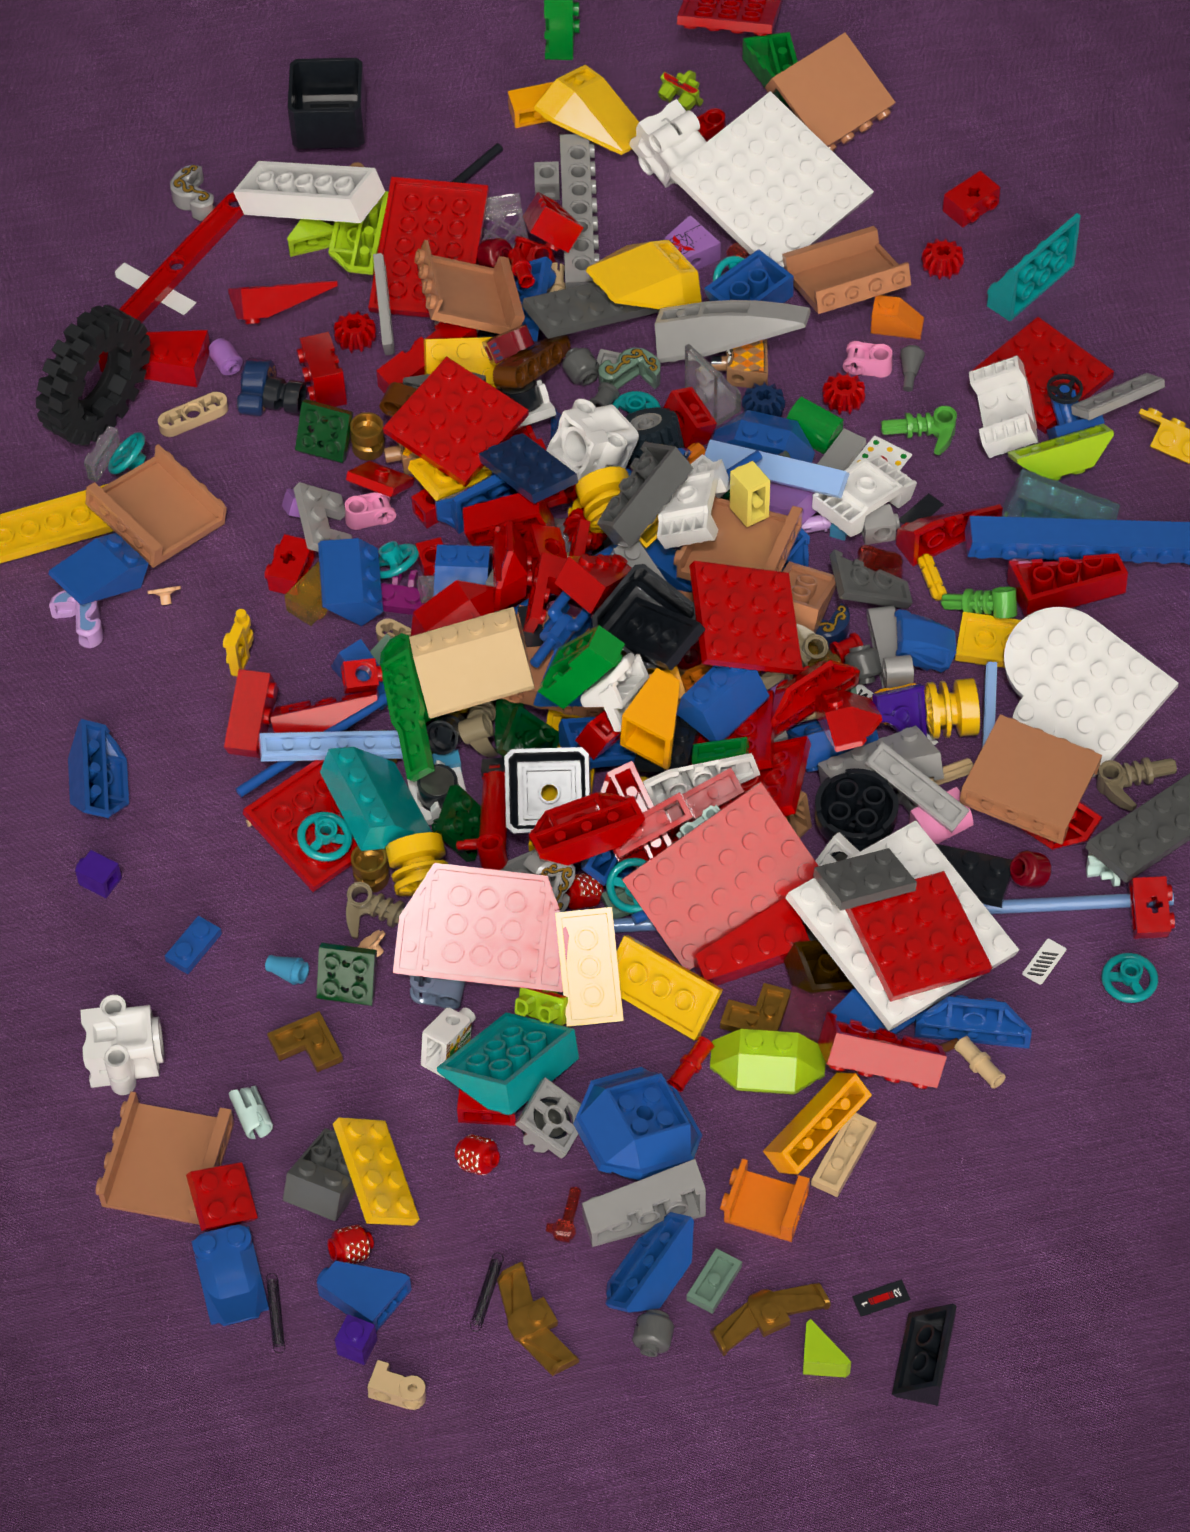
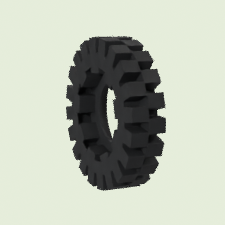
[36,305,150,446]

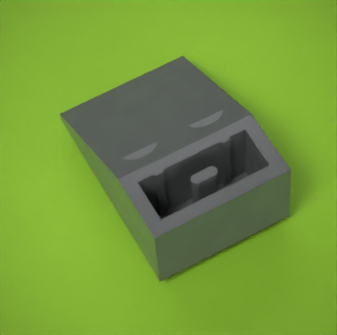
[283,1128,356,1221]

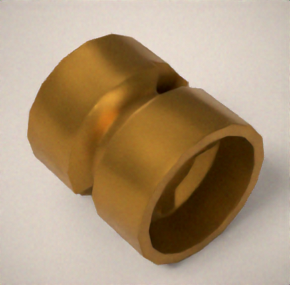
[350,412,385,461]
[351,846,390,893]

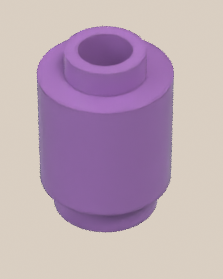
[209,338,243,375]

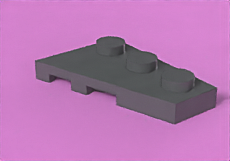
[829,549,913,609]

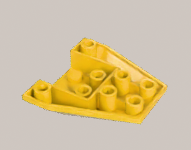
[534,65,639,155]
[586,240,702,309]

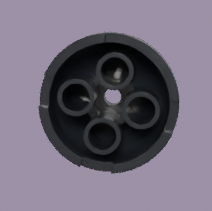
[815,768,899,847]

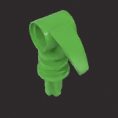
[881,406,957,455]
[941,587,1017,618]

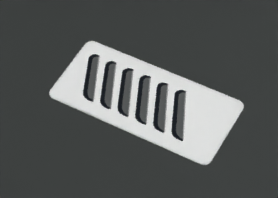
[1022,939,1067,985]

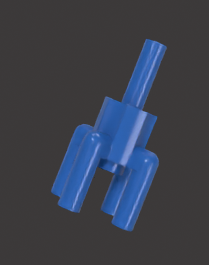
[530,591,592,668]

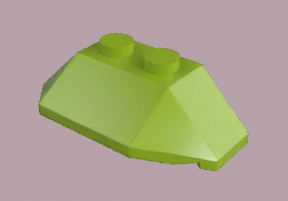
[328,191,388,275]
[1008,424,1114,481]
[710,1029,826,1094]

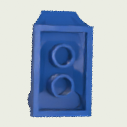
[513,256,556,341]
[435,472,519,534]
[558,717,636,770]
[191,1225,269,1326]

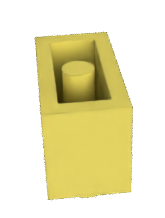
[730,461,770,527]

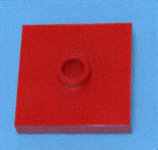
[346,461,415,497]

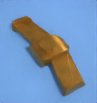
[497,1262,579,1376]
[710,1283,830,1356]

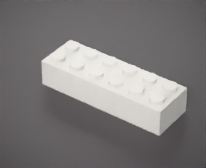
[233,161,385,223]

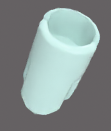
[229,1085,273,1139]

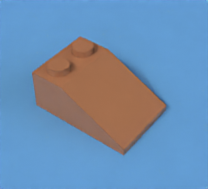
[782,561,836,633]

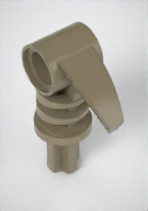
[760,624,828,691]
[458,700,499,758]
[1096,757,1177,811]
[346,882,405,939]

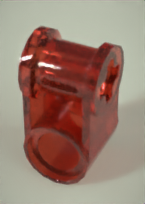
[858,545,903,579]

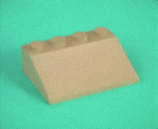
[409,607,535,719]

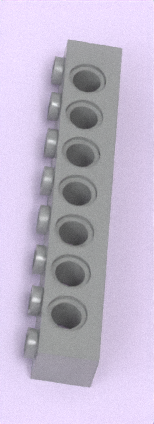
[560,134,599,289]

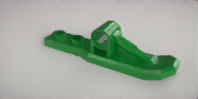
[380,633,436,782]

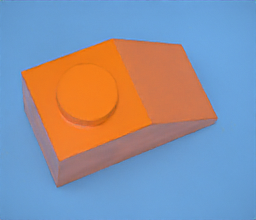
[871,295,924,340]

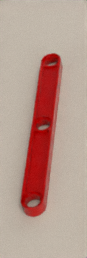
[119,192,244,323]

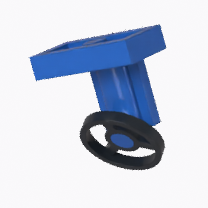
[1046,374,1105,440]

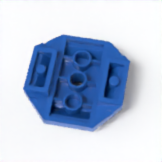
[573,1067,702,1180]

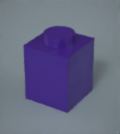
[75,850,122,899]
[335,1314,377,1365]

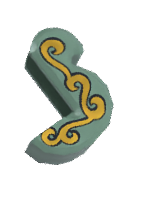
[598,347,661,389]

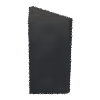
[892,1303,957,1406]

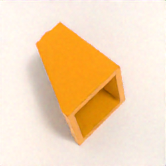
[620,668,680,770]

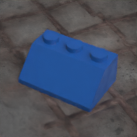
[704,249,794,303]
[318,538,383,626]
[677,665,770,742]
[786,720,879,772]

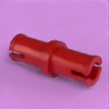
[508,248,535,288]
[667,1036,714,1092]

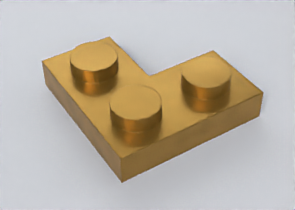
[720,983,791,1032]
[267,1011,343,1072]

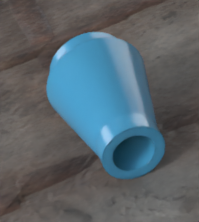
[265,955,309,985]

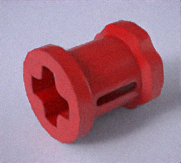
[829,632,863,663]

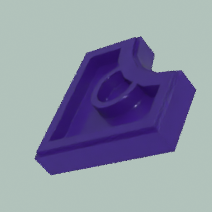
[872,684,927,737]

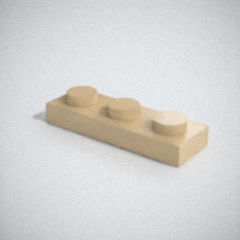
[811,1113,877,1197]

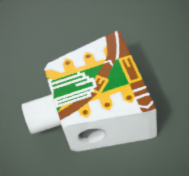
[421,1008,476,1078]

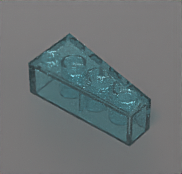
[1002,469,1120,520]

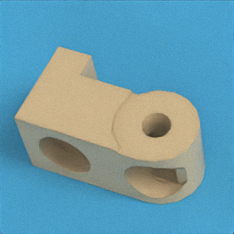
[368,1360,426,1410]

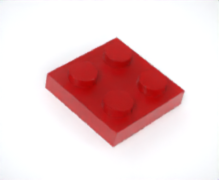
[186,1162,258,1231]

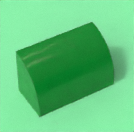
[786,396,844,454]

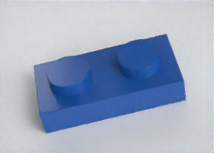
[165,916,222,974]

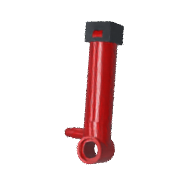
[456,757,508,870]

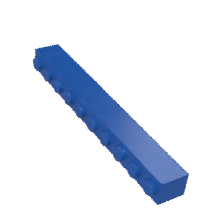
[965,516,1190,565]

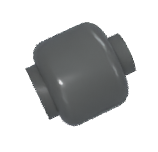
[562,347,600,386]
[845,644,882,685]
[632,1309,675,1357]

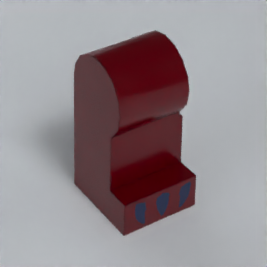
[482,325,535,364]

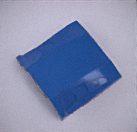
[894,609,956,673]

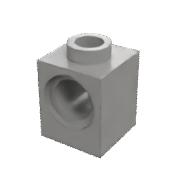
[534,161,560,200]
[861,504,900,545]

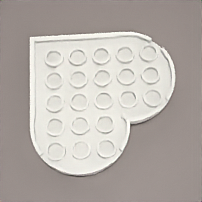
[1004,607,1179,777]

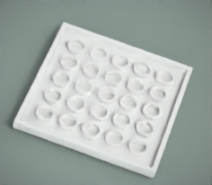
[669,91,874,268]
[786,820,1019,1031]

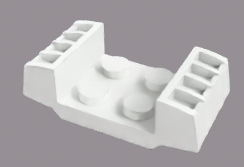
[969,356,1038,458]
[812,454,917,537]
[657,459,729,549]

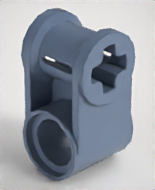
[410,975,465,1009]

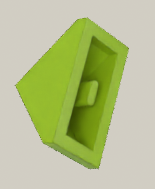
[287,219,334,257]
[803,1319,851,1378]

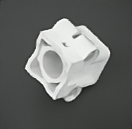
[629,99,707,188]
[546,399,639,481]
[80,995,164,1095]

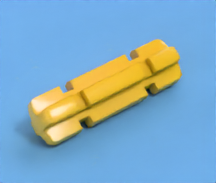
[918,554,947,601]

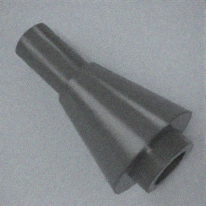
[900,345,925,392]

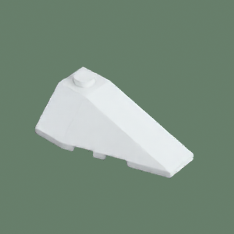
[643,753,760,806]

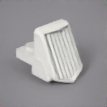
[580,653,649,732]

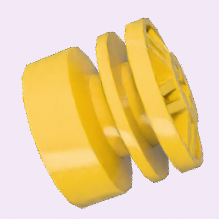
[575,466,629,533]
[925,678,980,739]
[385,832,448,896]

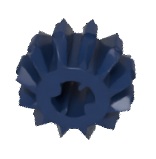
[742,381,785,417]

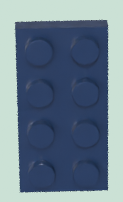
[479,433,578,504]

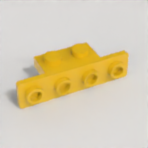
[1139,408,1190,464]

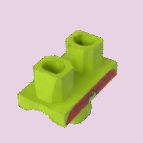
[658,70,704,111]
[515,988,568,1026]

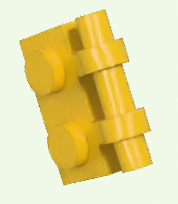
[223,609,254,676]

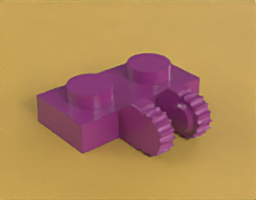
[381,570,429,615]

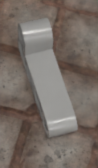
[866,605,914,689]

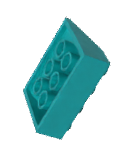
[987,213,1081,322]
[320,747,432,851]
[437,1012,579,1115]

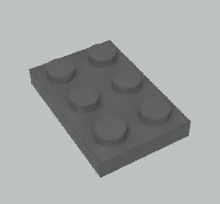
[813,848,917,911]

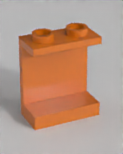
[720,1159,810,1242]

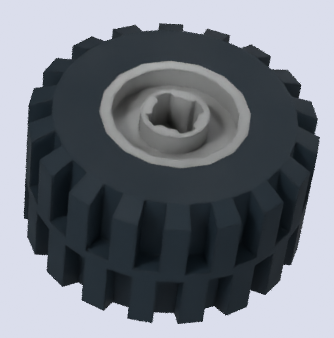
[625,407,684,465]

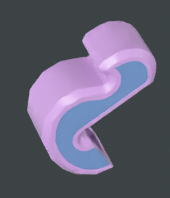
[49,590,103,648]

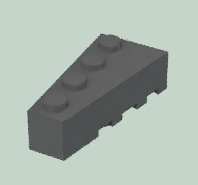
[597,442,694,548]

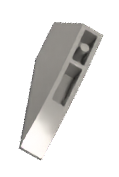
[655,300,811,363]

